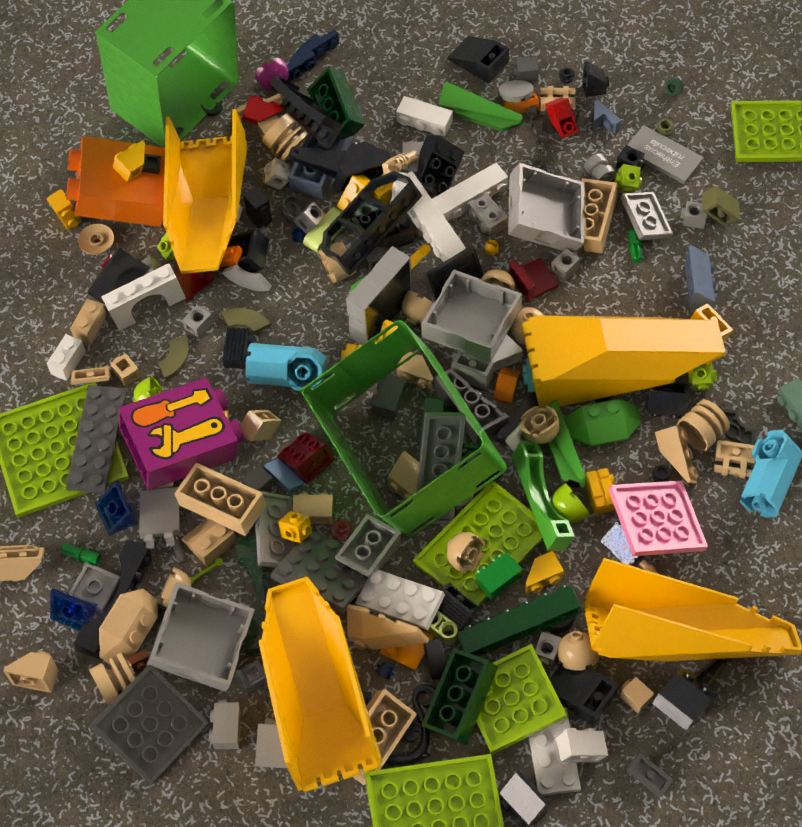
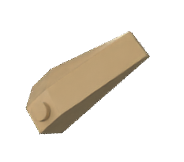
[347,604,429,650]

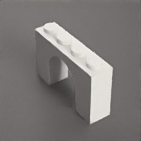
[101,263,186,331]

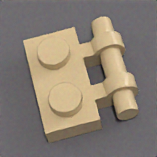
[540,86,576,115]
[713,440,755,479]

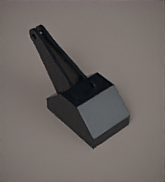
[288,141,391,193]
[652,658,733,730]

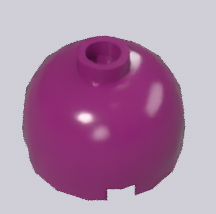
[254,58,289,91]

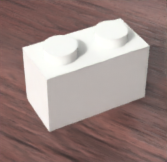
[47,334,86,381]
[556,728,608,762]

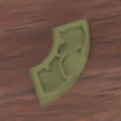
[220,308,271,335]
[158,335,190,380]

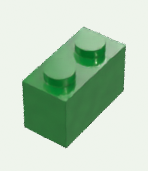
[475,552,523,601]

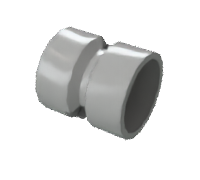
[584,153,616,182]

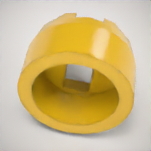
[484,240,499,256]

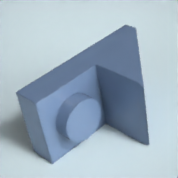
[593,99,621,134]

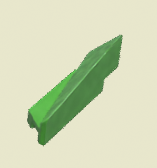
[438,81,523,132]
[547,400,586,487]

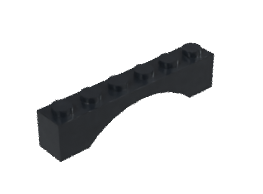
[74,539,152,659]

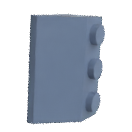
[685,245,718,312]

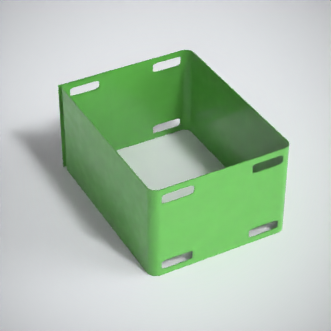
[95,0,239,148]
[299,320,507,537]

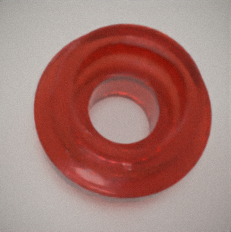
[331,520,351,539]

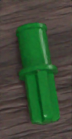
[627,229,642,263]
[61,543,101,566]

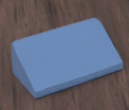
[263,458,305,496]

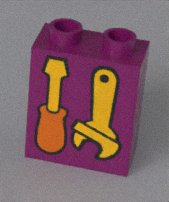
[118,377,244,491]

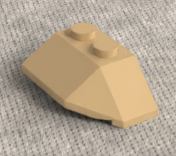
[0,545,45,581]
[99,589,158,665]

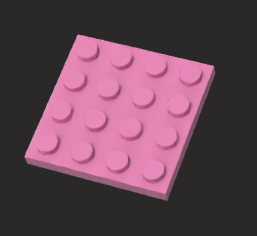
[609,481,708,556]

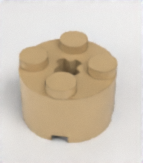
[318,241,357,284]

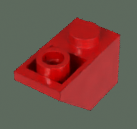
[242,96,283,125]
[545,97,579,139]

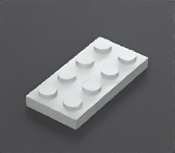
[356,570,445,631]
[529,708,581,796]

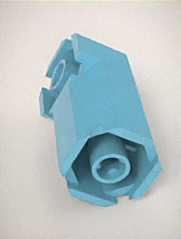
[245,343,327,391]
[740,430,802,518]

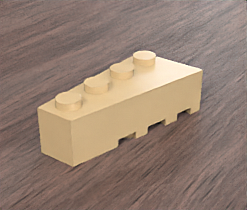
[582,178,618,254]

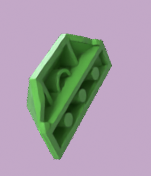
[564,399,642,447]

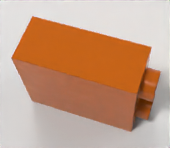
[66,136,165,227]

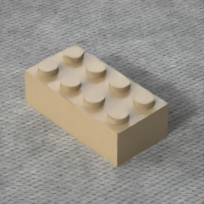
[174,463,267,536]
[353,689,417,785]

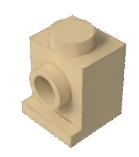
[110,353,141,388]

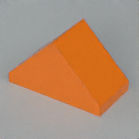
[493,367,522,404]

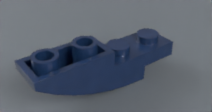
[287,29,339,82]

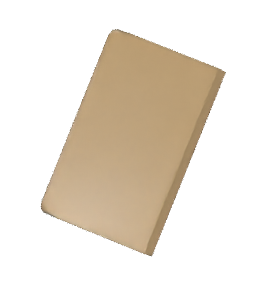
[71,366,111,385]

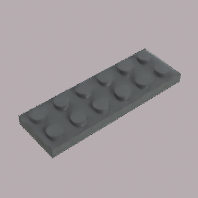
[66,385,127,494]
[416,412,466,524]

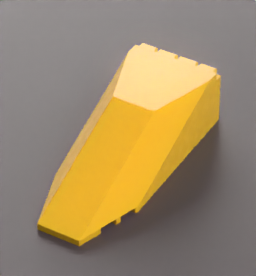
[163,109,247,274]
[522,315,726,408]
[583,558,802,662]
[259,577,382,793]

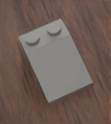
[335,514,401,577]

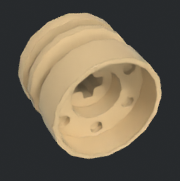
[262,114,309,162]
[677,399,730,452]
[89,653,137,706]

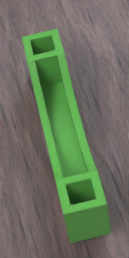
[512,441,575,551]

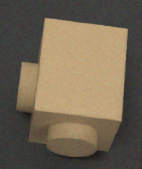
[620,677,655,715]

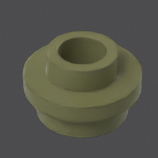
[656,119,674,136]

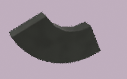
[721,409,756,445]

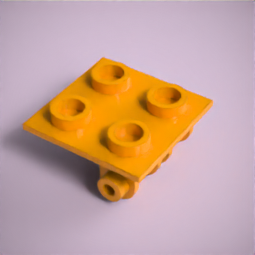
[379,625,434,671]

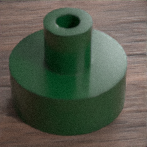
[665,78,683,96]

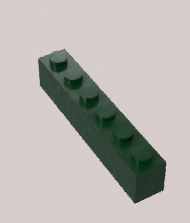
[457,585,583,657]

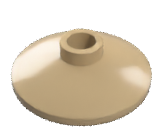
[78,224,114,255]

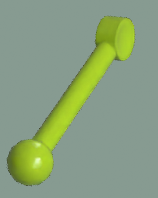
[190,558,223,584]

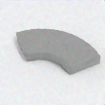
[222,265,272,291]

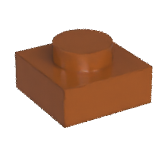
[127,649,150,672]

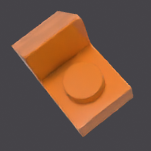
[220,245,243,267]

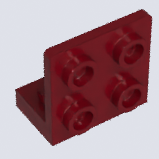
[509,258,559,301]
[173,266,214,302]
[277,432,335,484]

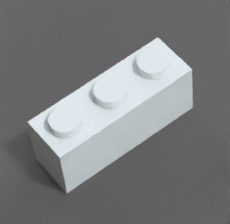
[396,96,453,137]

